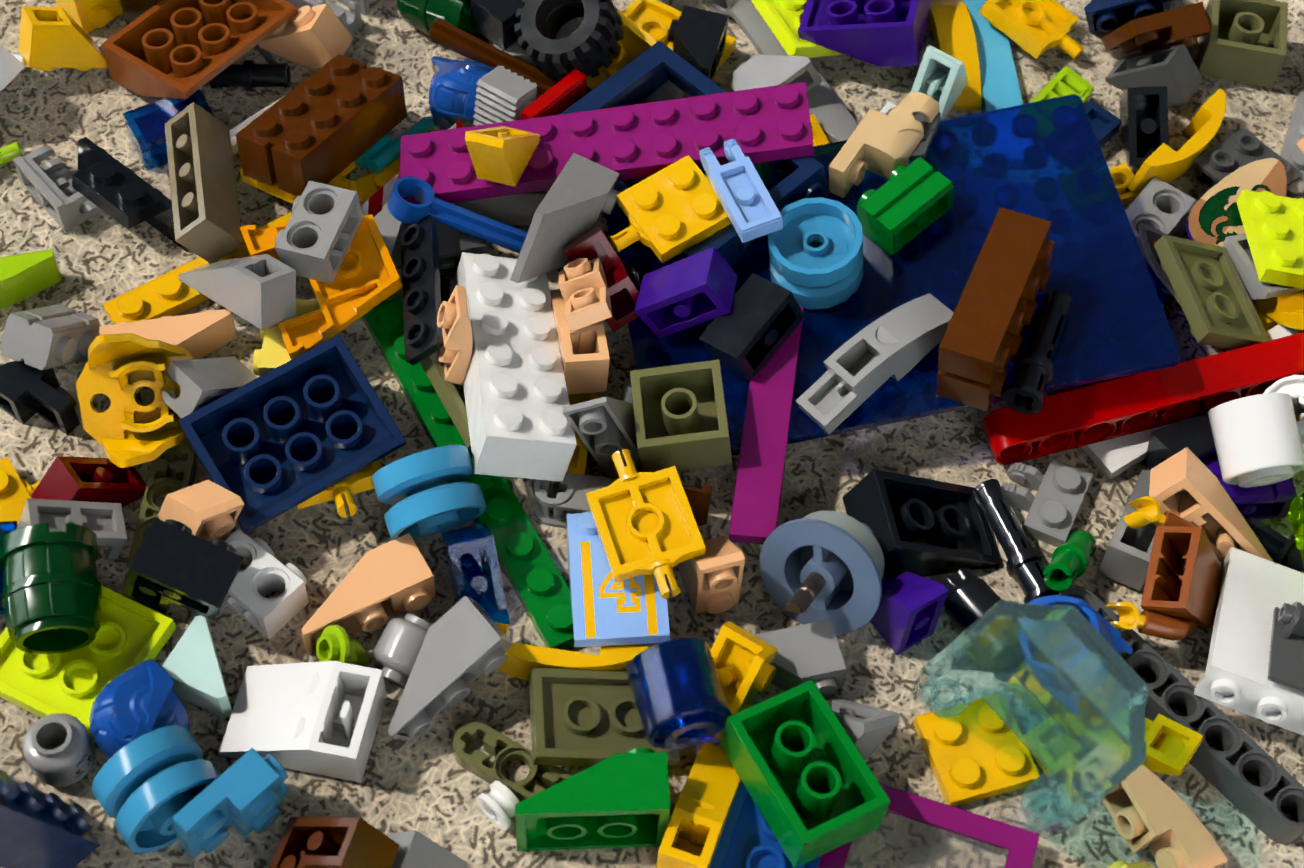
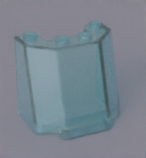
[912,600,1148,840]

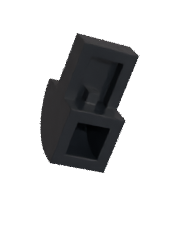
[0,361,80,435]

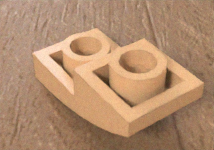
[558,257,612,332]
[437,285,473,385]

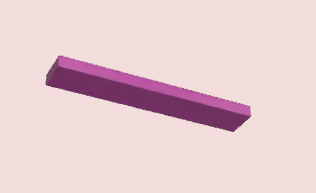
[729,307,804,544]

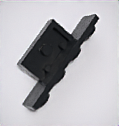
[72,137,190,252]
[400,214,450,365]

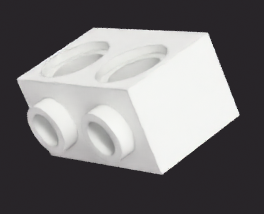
[223,528,309,640]

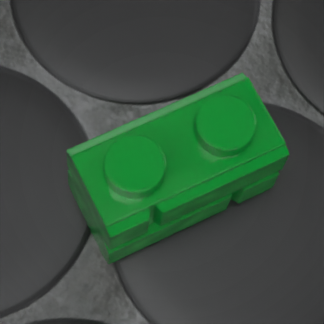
[857,157,954,256]

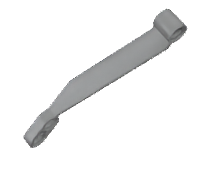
[705,0,912,186]

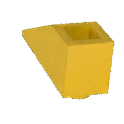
[656,741,741,868]

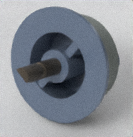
[759,510,885,634]

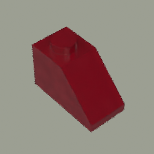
[31,456,146,508]

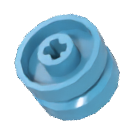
[768,197,863,310]
[372,445,487,540]
[91,725,220,854]

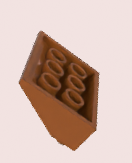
[101,0,298,99]

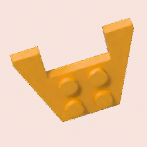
[240,214,402,360]

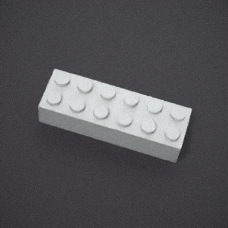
[451,252,577,482]

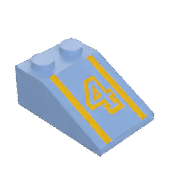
[566,511,670,647]

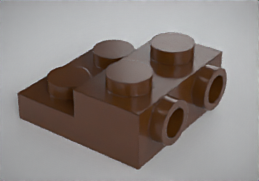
[1102,2,1212,54]

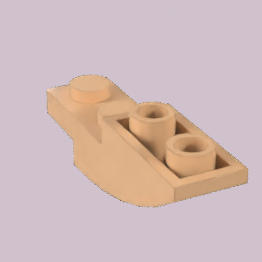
[1083,744,1229,868]

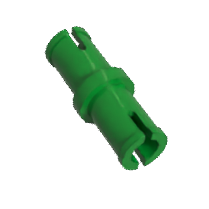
[1043,530,1097,591]

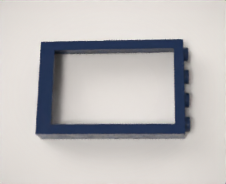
[559,41,827,268]

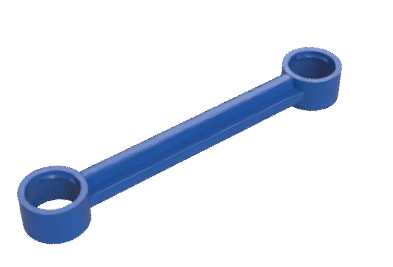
[388,176,631,272]

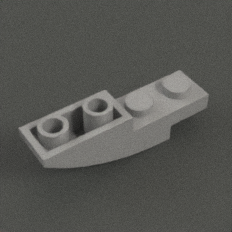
[796,293,954,434]

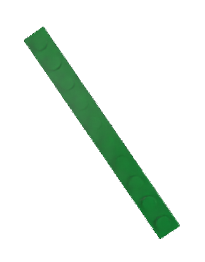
[362,297,574,650]

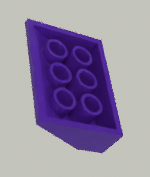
[798,0,932,68]

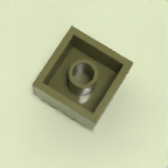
[1197,0,1288,88]
[630,359,733,472]

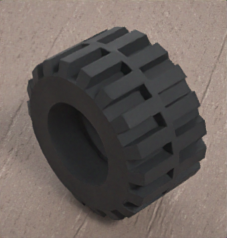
[514,0,624,81]

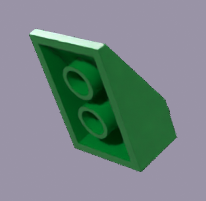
[515,748,670,851]

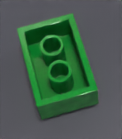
[720,679,891,868]

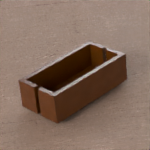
[235,54,407,196]
[936,207,1056,411]

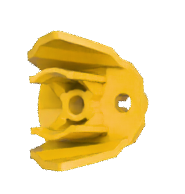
[75,333,195,468]

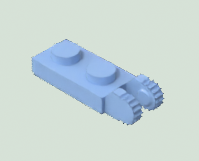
[699,138,783,243]

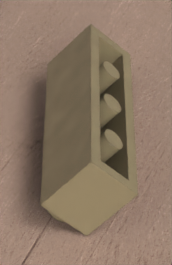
[165,102,243,263]

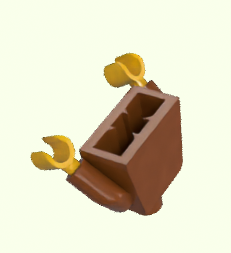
[1106,496,1222,641]

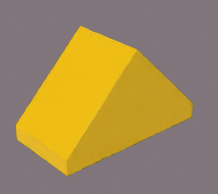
[465,126,540,187]

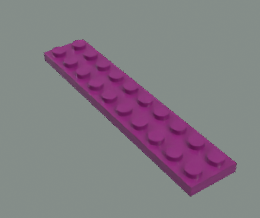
[400,82,814,204]

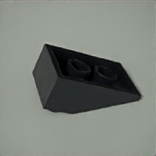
[842,469,1001,579]

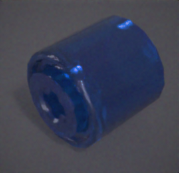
[626,638,732,749]

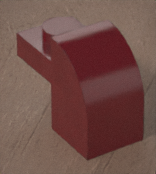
[563,225,640,332]

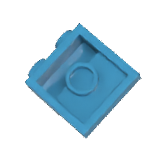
[172,747,289,859]

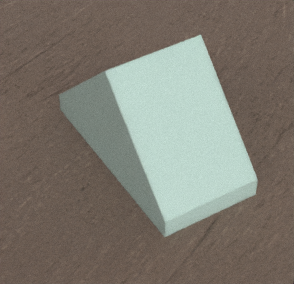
[911,45,968,121]
[162,615,232,718]

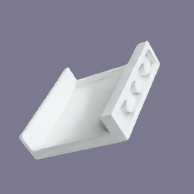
[1194,547,1304,736]

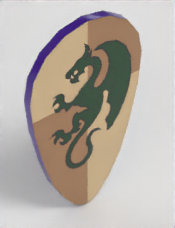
[1186,158,1287,247]

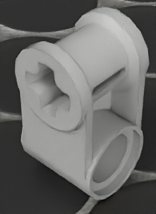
[534,472,615,528]

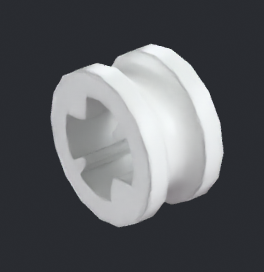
[476,780,520,831]

